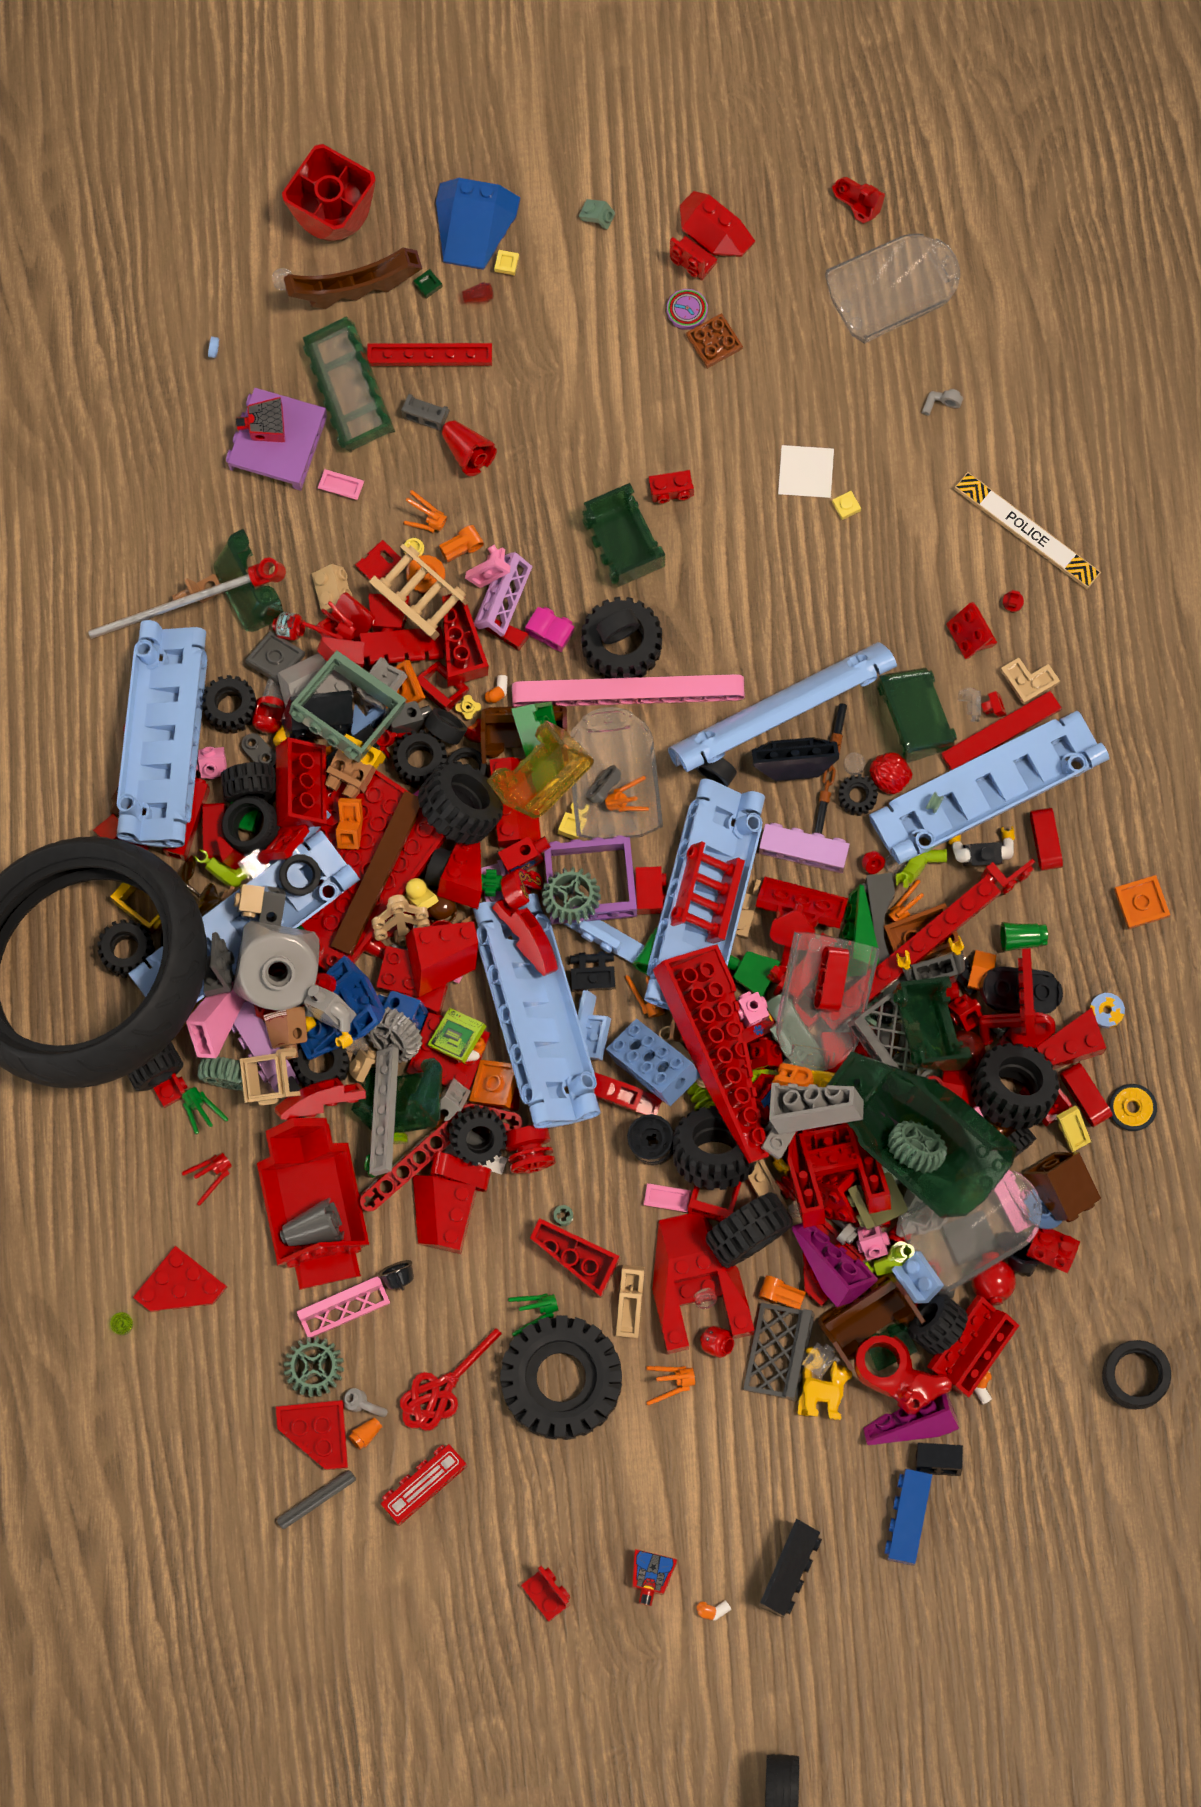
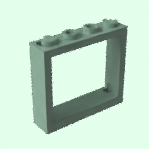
[289,650,407,763]

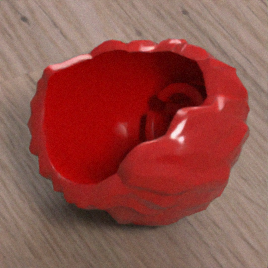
[870,752,913,794]

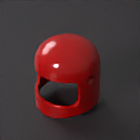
[252,696,285,734]

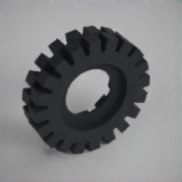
[500,1315,622,1440]

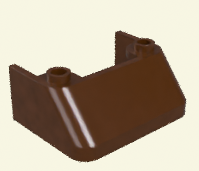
[480,705,568,764]
[818,1273,925,1371]

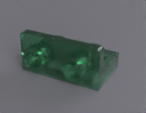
[864,1323,918,1371]

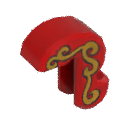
[501,868,543,910]

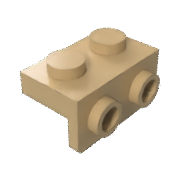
[312,564,352,612]

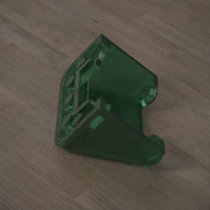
[213,529,284,632]
[876,667,957,763]
[893,976,972,1071]
[351,1058,443,1134]

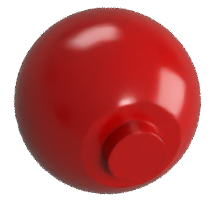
[971,1254,1016,1306]

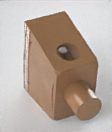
[264,1006,307,1060]

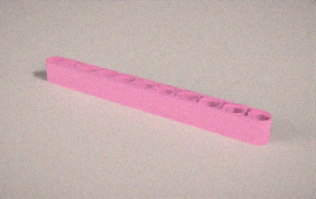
[512,675,745,706]

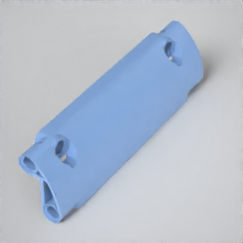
[117,620,207,847]
[668,642,897,772]
[869,711,1109,865]
[644,779,765,1010]
[128,830,360,1003]
[473,893,601,1128]

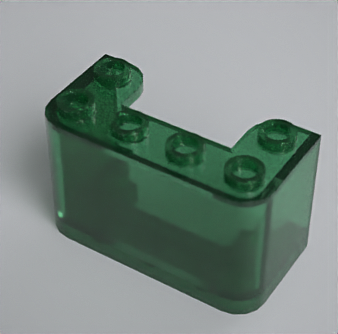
[582,483,666,587]

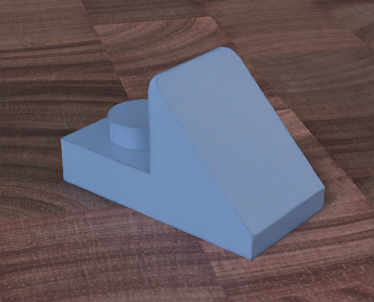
[351,704,386,737]

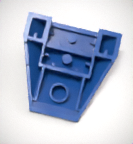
[436,178,520,270]
[300,955,385,1060]

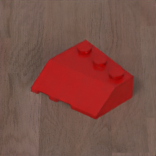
[405,921,478,998]
[413,1175,477,1254]

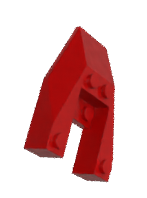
[787,1120,891,1228]
[652,1213,755,1355]

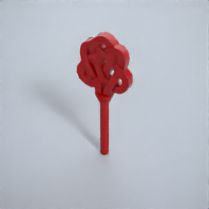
[400,1328,502,1431]

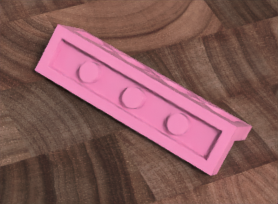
[297,1276,390,1339]

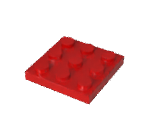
[407,1012,491,1090]

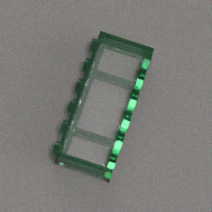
[303,316,395,453]

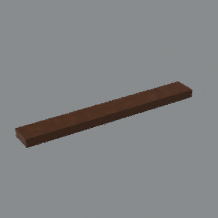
[331,791,422,956]

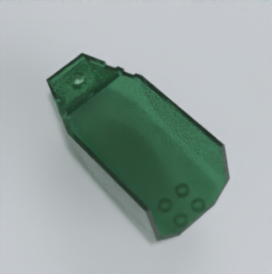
[826,1051,1017,1218]

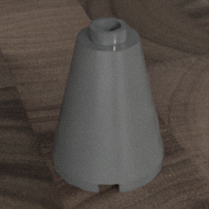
[280,1198,344,1246]

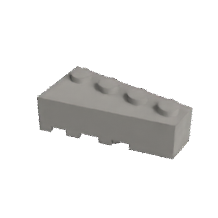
[769,1083,864,1134]

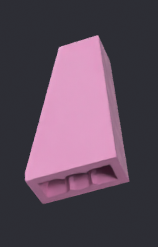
[186,982,245,1058]

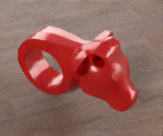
[854,1335,952,1415]

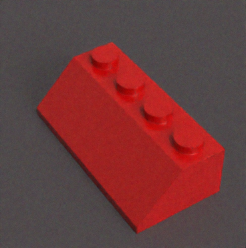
[276,737,327,828]
[489,757,541,849]

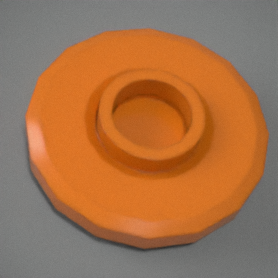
[406,555,445,593]

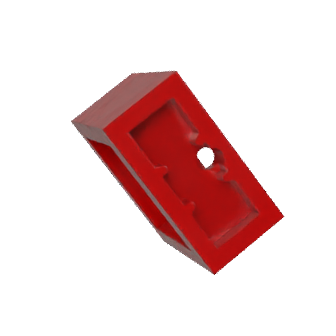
[688,1181,742,1222]

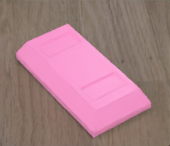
[318,469,364,500]
[644,1183,691,1212]

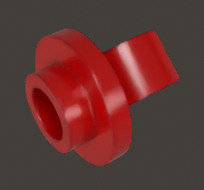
[1003,590,1024,612]

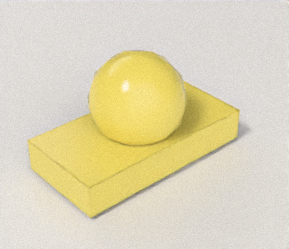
[404,878,439,909]
[1057,1105,1091,1152]

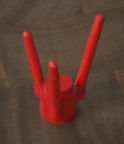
[301,601,357,640]
[374,728,411,759]
[182,1153,232,1206]

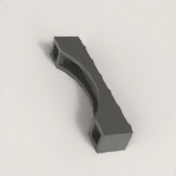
[862,873,910,1004]

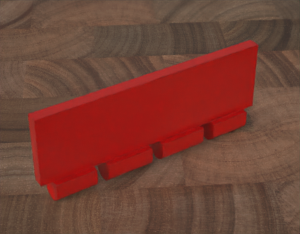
[359,627,445,665]

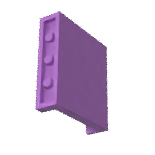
[226,388,327,491]

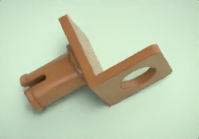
[172,574,223,603]

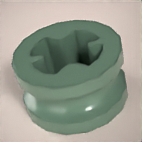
[926,792,944,813]
[553,1205,573,1226]

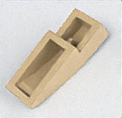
[616,1265,645,1338]

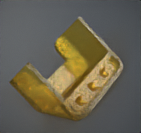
[487,720,594,818]

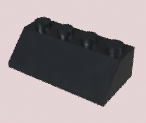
[759,1519,822,1618]

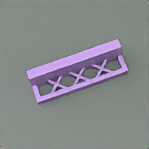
[474,552,532,636]

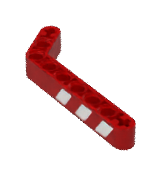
[359,1103,522,1211]

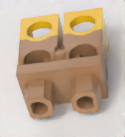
[325,734,386,799]

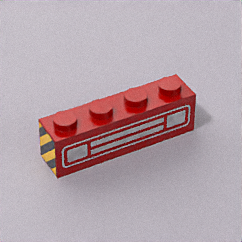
[380,1444,468,1526]

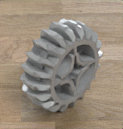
[367,1007,423,1063]

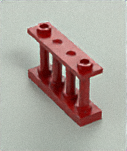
[670,841,745,944]

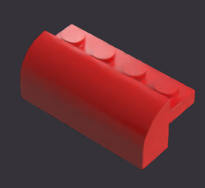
[927,1294,1020,1398]

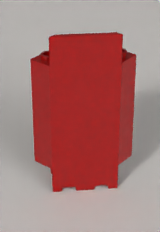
[257,1118,370,1290]

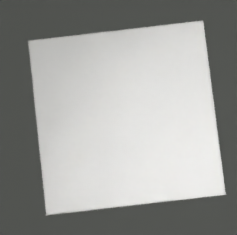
[778,445,834,498]

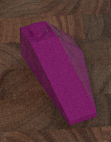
[792,1223,878,1307]
[863,1393,959,1445]

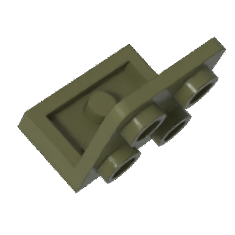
[847,1172,908,1230]

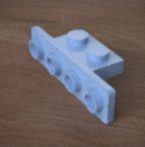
[563,920,645,963]
[578,990,611,1060]

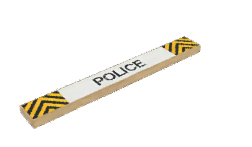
[954,472,1101,590]

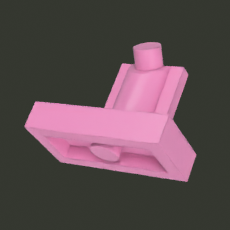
[465,544,511,588]

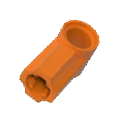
[439,525,484,562]
[758,1275,806,1310]

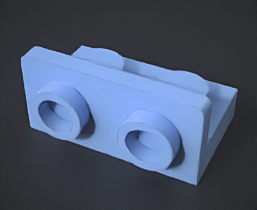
[892,1251,944,1303]

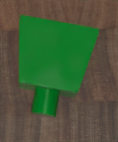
[727,951,780,997]

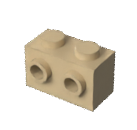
[234,884,265,918]

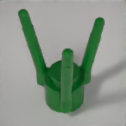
[182,1087,228,1134]
[508,1293,558,1336]

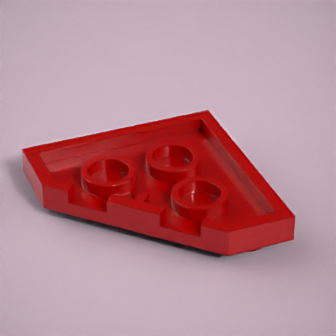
[803,1220,866,1307]
[133,1246,227,1312]
[276,1400,348,1470]

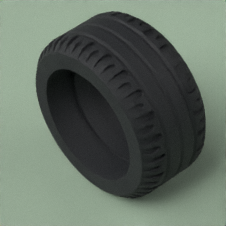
[221,796,281,855]

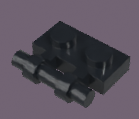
[570,951,616,992]

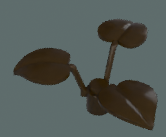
[160,855,221,947]

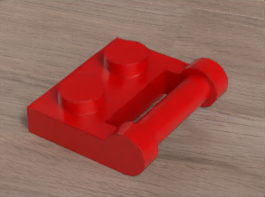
[258,825,310,864]

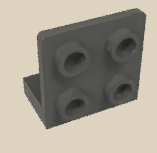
[203,932,235,997]

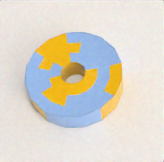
[1090,993,1125,1028]

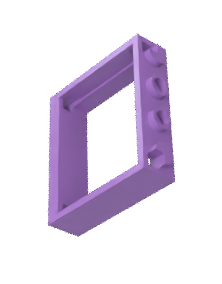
[544,835,637,925]

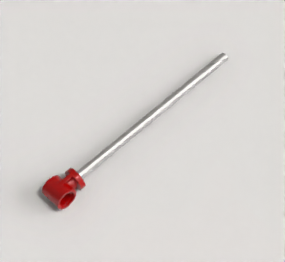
[89,557,286,639]

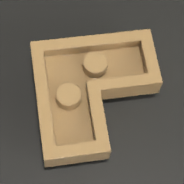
[1000,658,1060,705]

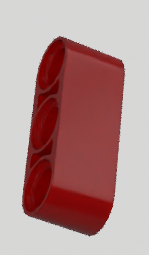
[203,803,226,864]
[1030,808,1063,871]
[814,946,849,1012]
[1060,1063,1113,1127]
[430,1152,492,1192]

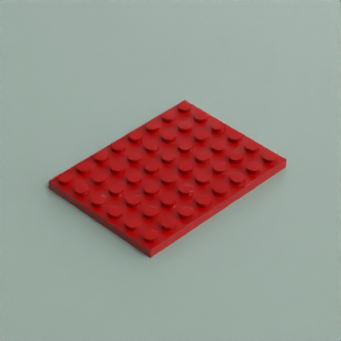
[301,770,446,964]

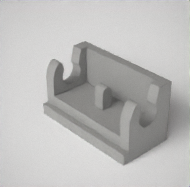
[431,1078,471,1121]

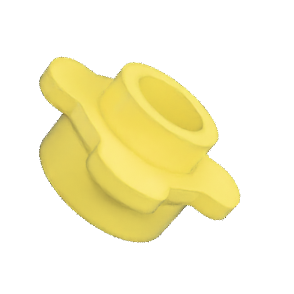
[455,695,481,720]

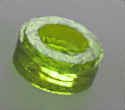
[393,1133,408,1144]
[110,1312,133,1335]

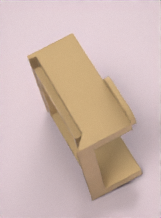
[240,1048,300,1105]

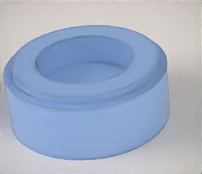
[208,336,220,358]

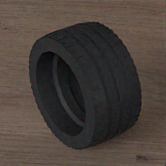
[1102,1340,1171,1409]
[765,1754,799,1807]

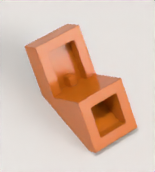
[336,798,363,849]
[967,950,996,991]

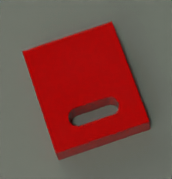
[355,540,402,581]

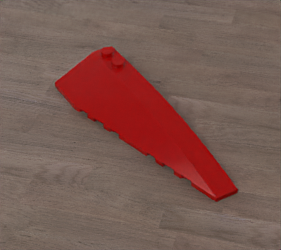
[653,944,769,1164]

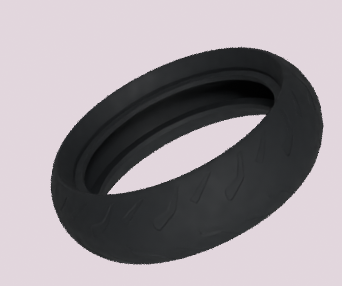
[0,836,207,1089]

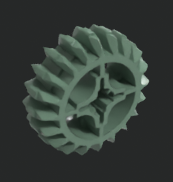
[542,867,601,925]
[197,1057,243,1091]
[887,1120,947,1173]
[284,1336,344,1397]

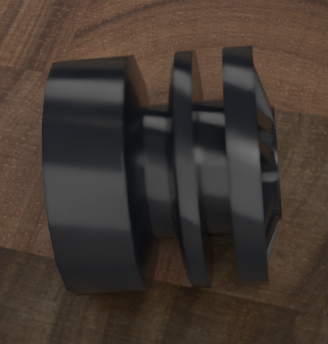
[627,1114,674,1166]

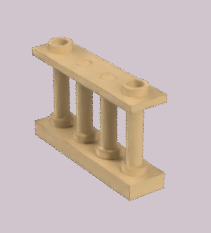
[369,544,468,640]

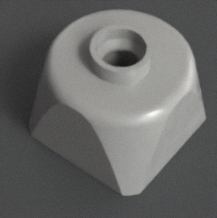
[232,921,319,1011]

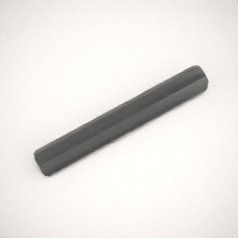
[277,1470,356,1529]

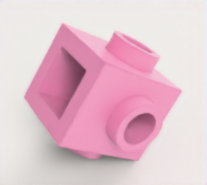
[196,747,227,779]
[738,992,769,1028]
[856,1226,890,1261]

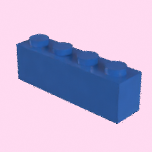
[884,1469,933,1566]

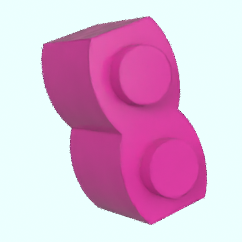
[525,607,575,652]

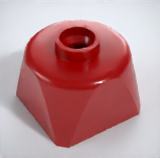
[282,144,376,241]

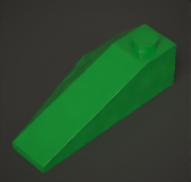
[839,884,879,977]

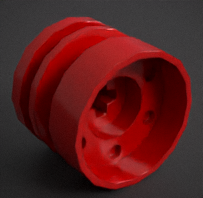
[504,1125,556,1174]

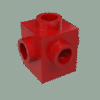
[947,994,983,1032]
[750,1037,783,1070]

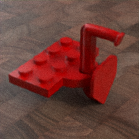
[756,876,848,975]
[979,948,1056,1048]

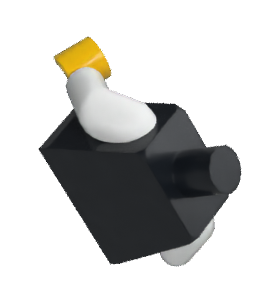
[948,826,1015,866]

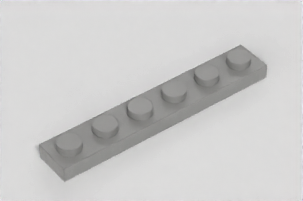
[369,1046,399,1176]

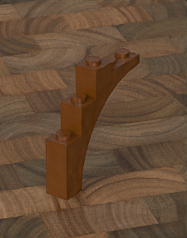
[283,247,422,309]

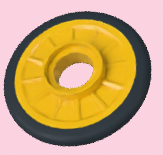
[1109,1084,1157,1131]

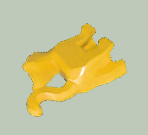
[798,1347,853,1421]

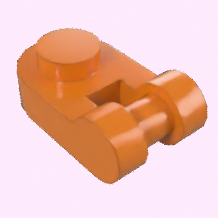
[772,1063,814,1087]

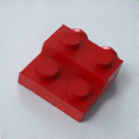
[1027,1227,1081,1274]

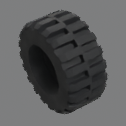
[581,597,662,679]
[418,761,503,845]
[971,1043,1060,1129]
[673,1106,757,1190]
[706,1192,793,1268]

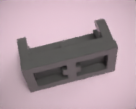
[401,394,450,431]

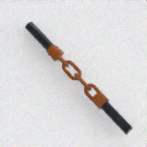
[814,703,847,834]

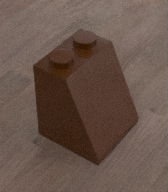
[1022,1152,1101,1222]

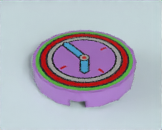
[667,289,708,330]

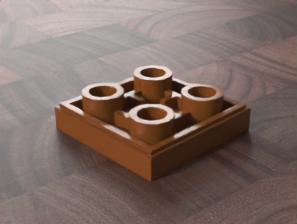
[686,313,743,369]

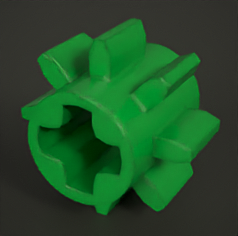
[481,869,502,897]

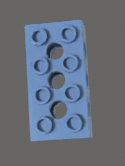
[606,1018,700,1106]

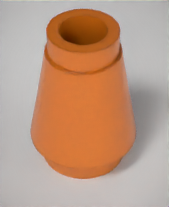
[349,1417,382,1450]

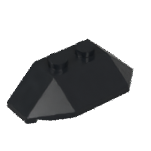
[751,737,839,781]

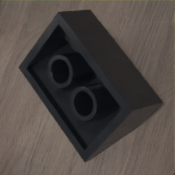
[281,690,353,741]

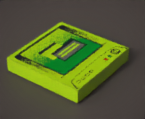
[428,1008,487,1064]

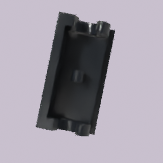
[916,1443,963,1476]

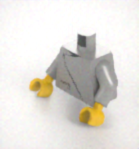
[304,985,357,1049]

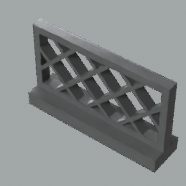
[847,992,942,1096]
[743,1303,815,1401]

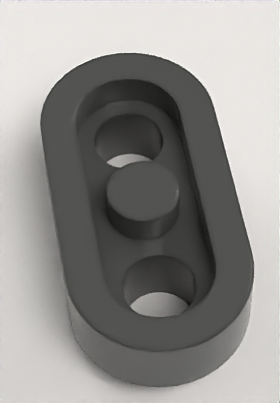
[242,733,276,768]
[586,765,621,803]

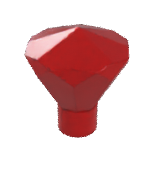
[464,718,481,743]

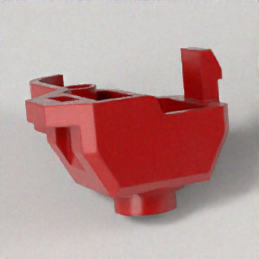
[832,177,885,224]

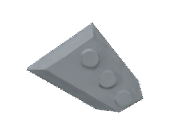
[277,653,354,708]

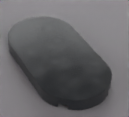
[980,966,1063,1014]

